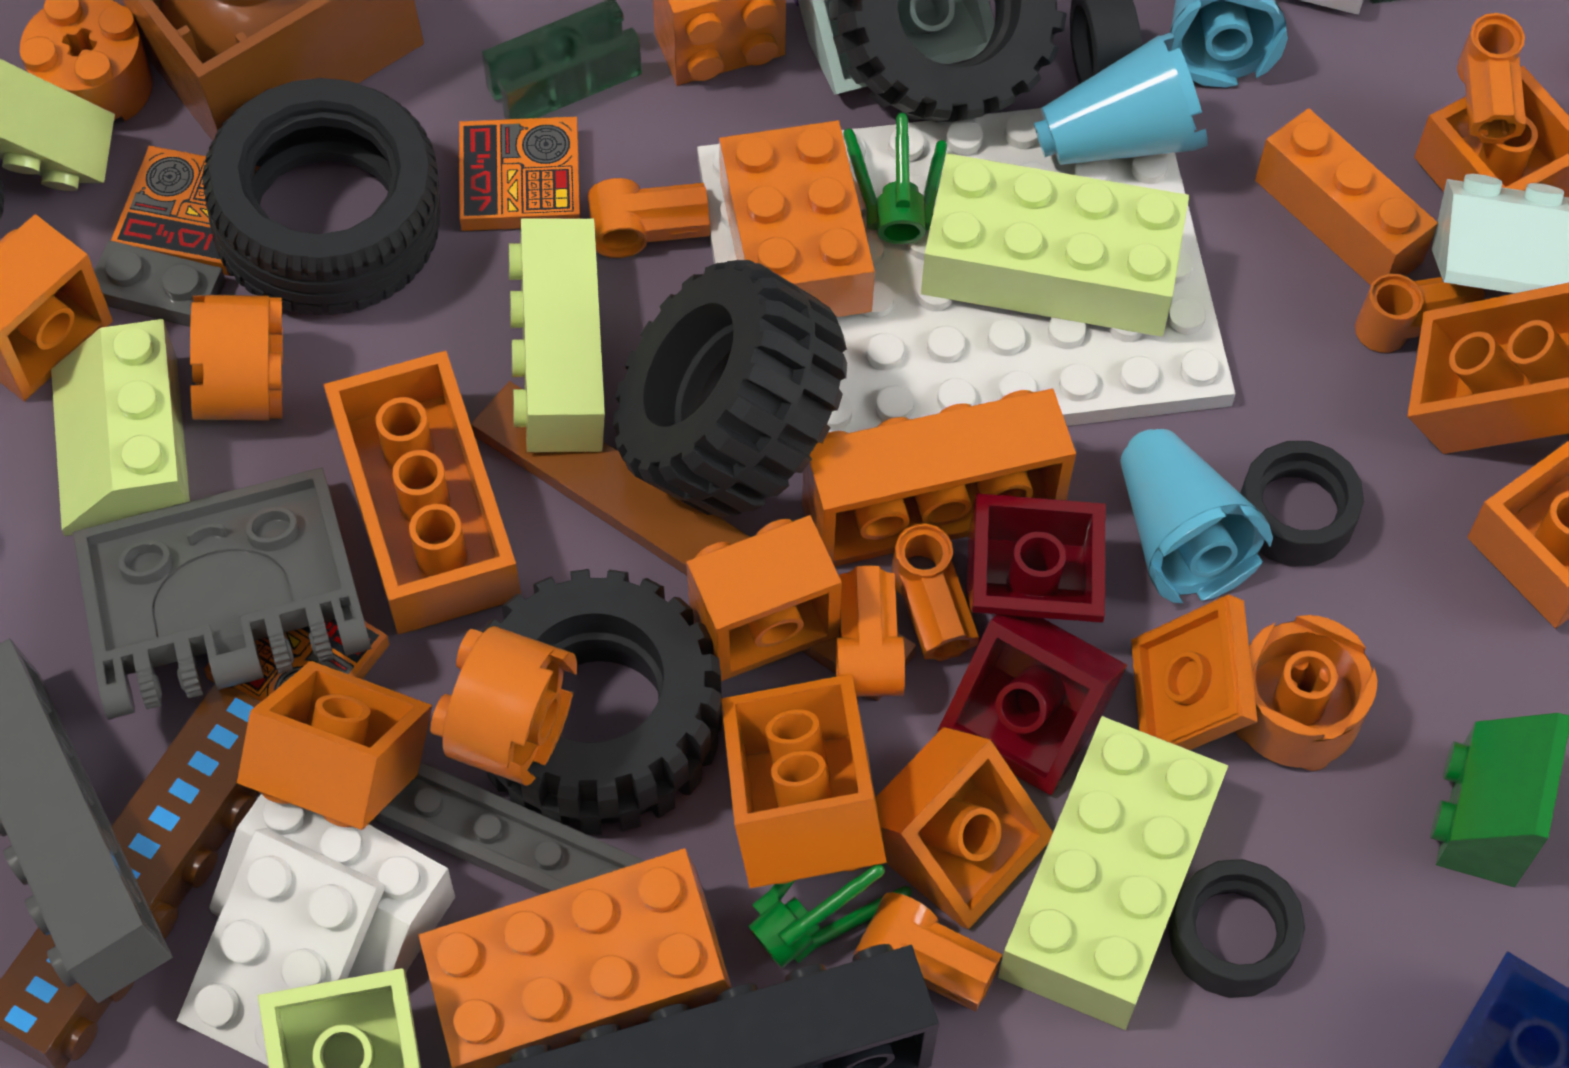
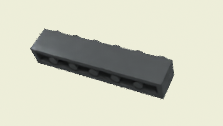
[0,638,173,1003]

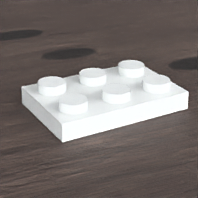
[177,828,386,1066]

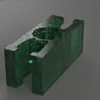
[482,0,642,119]

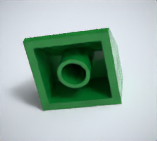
[1430,713,1569,888]

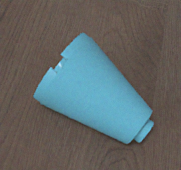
[1170,0,1288,88]
[1034,32,1208,165]
[1120,429,1273,603]

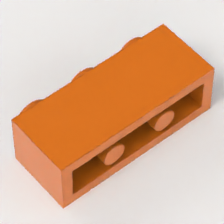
[1255,108,1438,285]

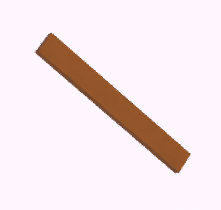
[471,381,916,702]

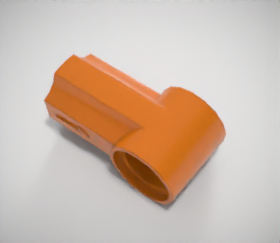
[1457,13,1526,144]
[588,178,710,258]
[1354,274,1485,353]
[891,523,979,661]
[836,566,905,697]
[854,892,1003,1012]

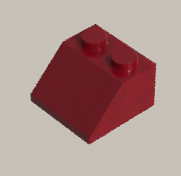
[966,493,1106,623]
[937,615,1128,795]

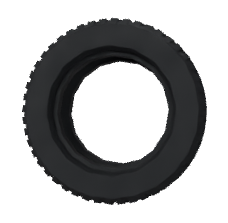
[203,78,441,315]

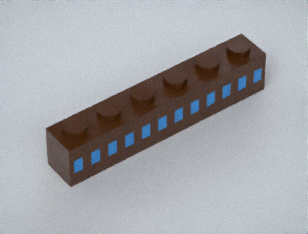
[0,684,260,1068]

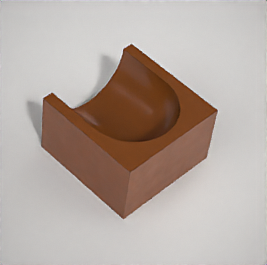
[113,0,424,141]

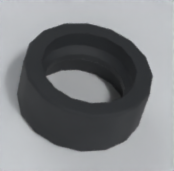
[1070,0,1142,84]
[1240,441,1364,566]
[1168,859,1305,998]

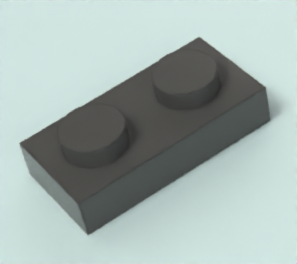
[94,240,226,327]

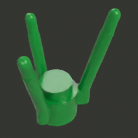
[843,113,947,244]
[748,864,912,969]

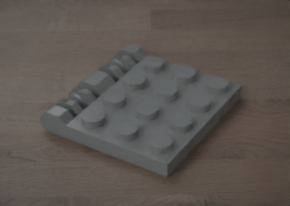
[73,467,372,720]

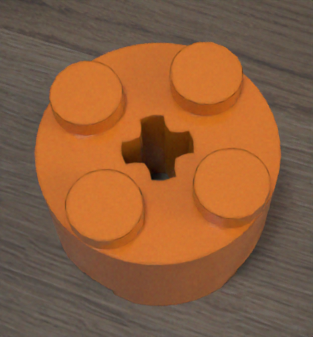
[19,0,153,122]
[190,295,283,421]
[1235,615,1378,771]
[430,626,577,786]

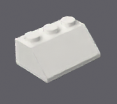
[209,794,455,978]

